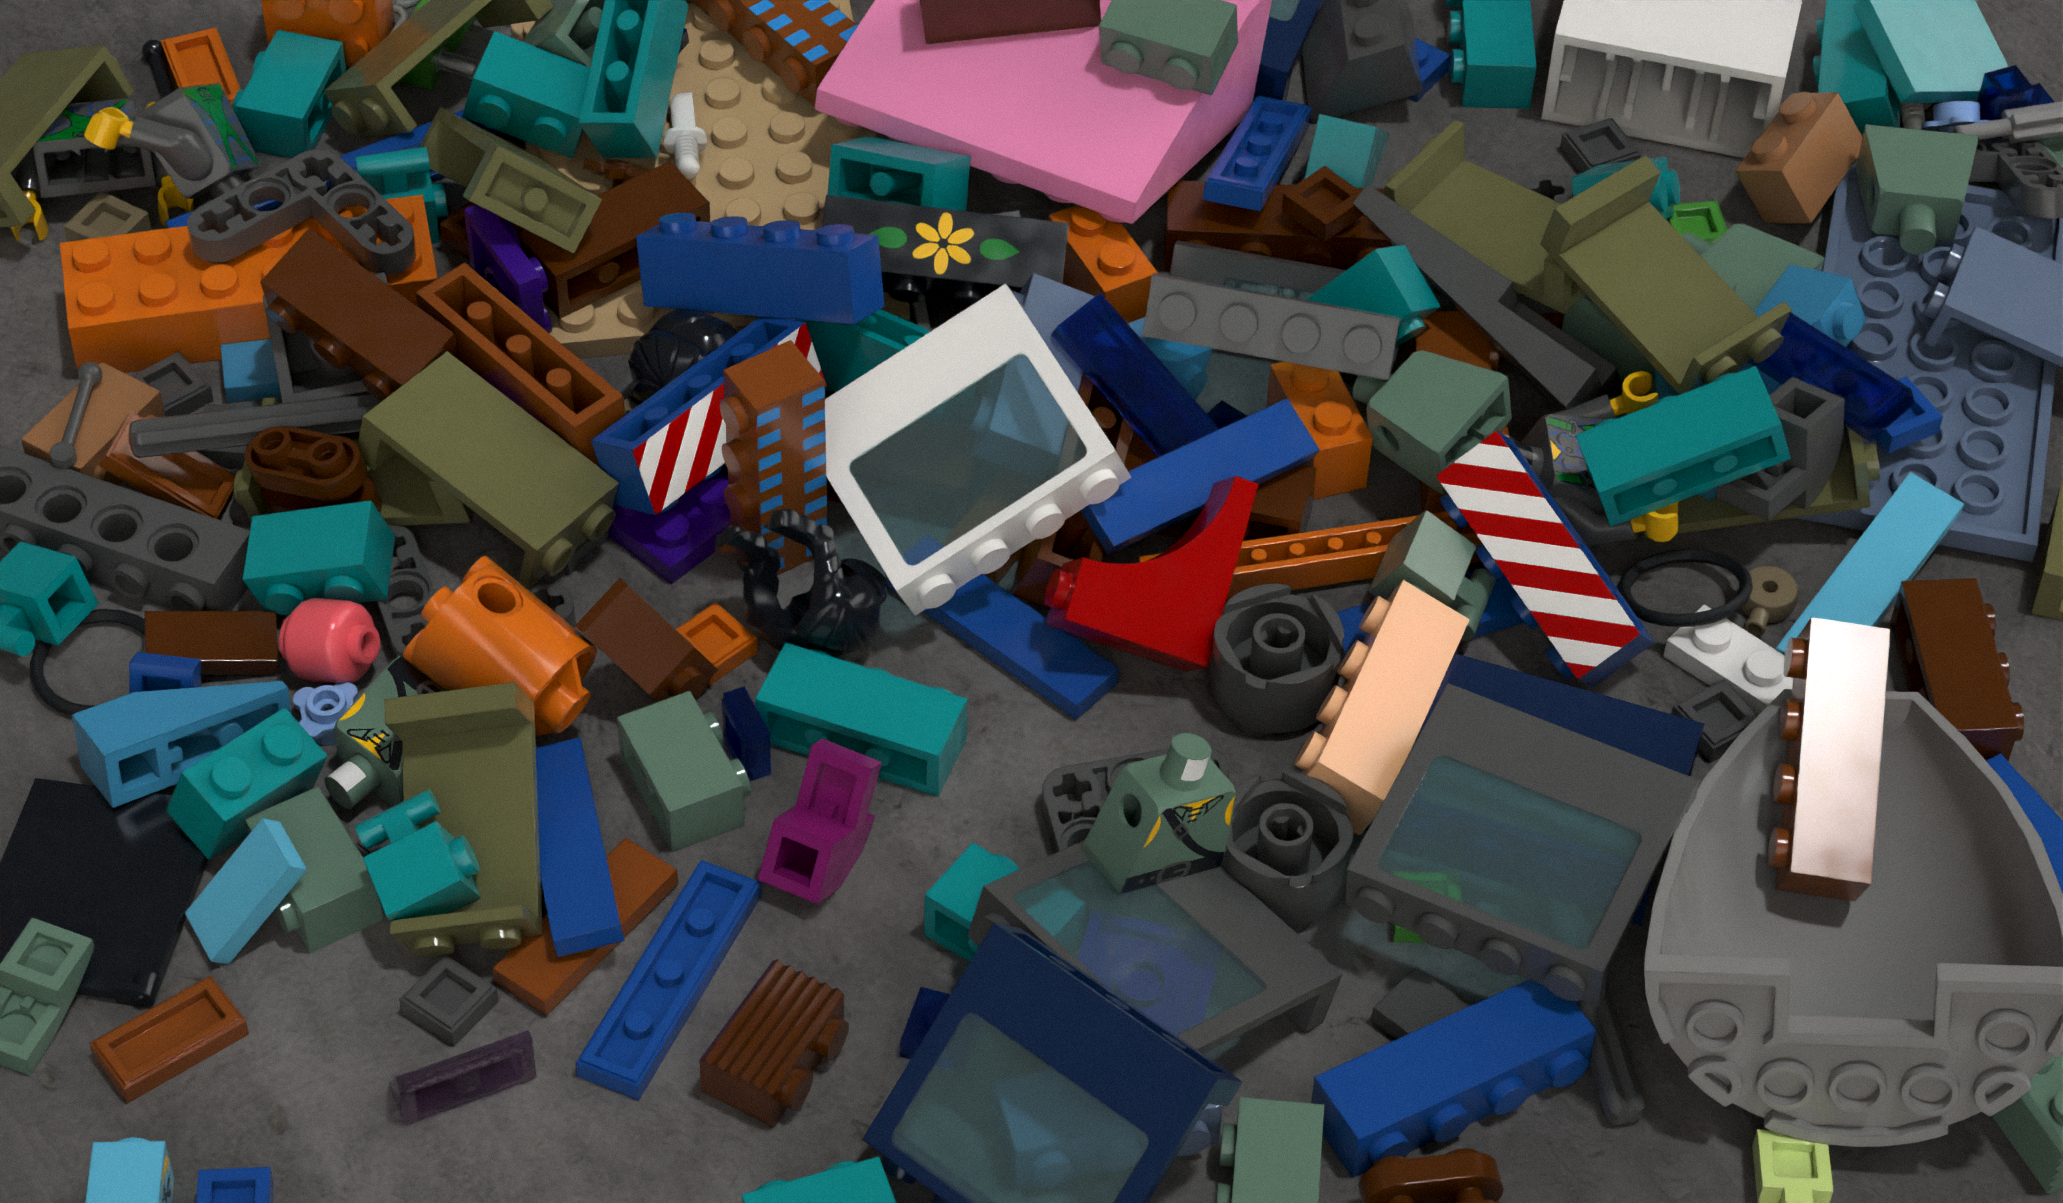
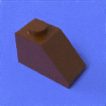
[575,578,718,702]

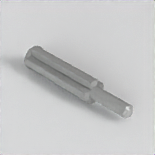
[1953,101,2063,144]

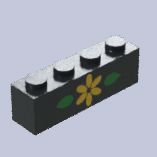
[822,195,1069,309]

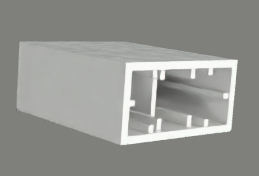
[1541,0,1802,158]

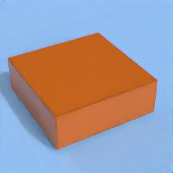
[676,602,758,686]

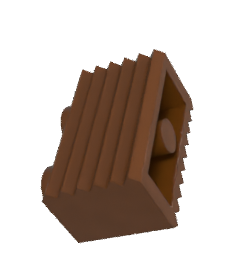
[699,959,849,1127]

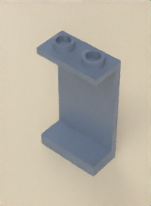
[1922,226,2063,367]

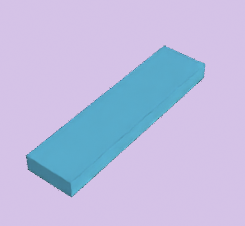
[1776,472,1964,655]

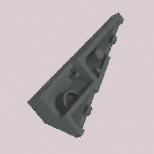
[1353,184,1622,411]

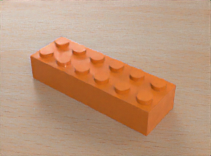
[60,194,438,373]

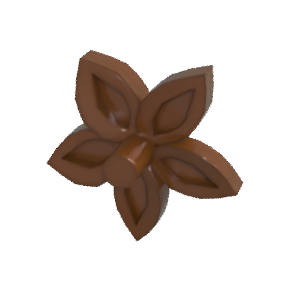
[583,158,651,189]

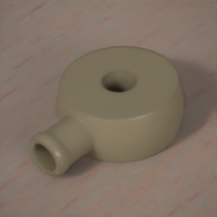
[1738,566,1798,636]

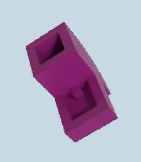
[758,739,882,904]

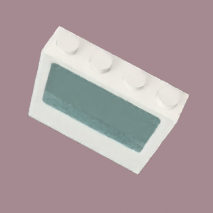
[825,284,1132,616]

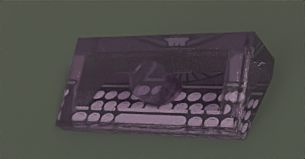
[389,1030,537,1124]

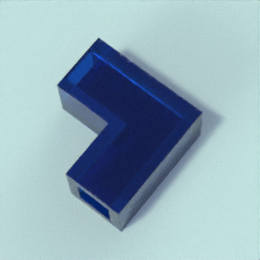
[1977,65,2054,138]

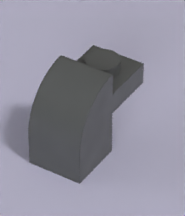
[1717,377,1845,521]

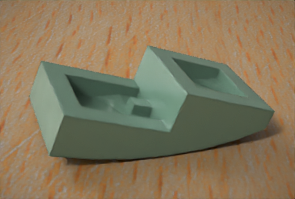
[0,918,94,1076]

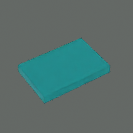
[1853,0,2021,103]

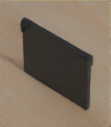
[0,778,208,1007]

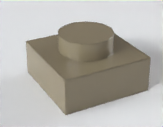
[64,192,151,242]

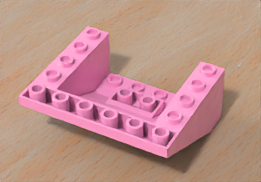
[814,0,1272,224]

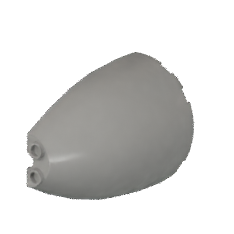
[1644,689,2063,1147]

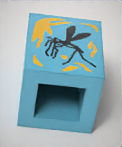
[85,1137,174,1203]

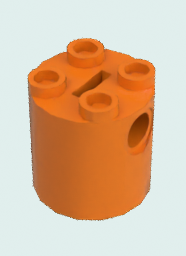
[403,556,597,737]

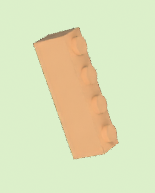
[1294,580,1470,836]

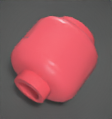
[279,598,380,684]

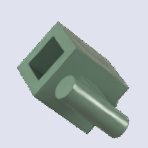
[1369,510,1496,641]

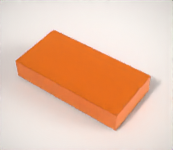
[161,28,241,107]

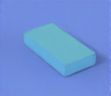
[185,818,307,965]

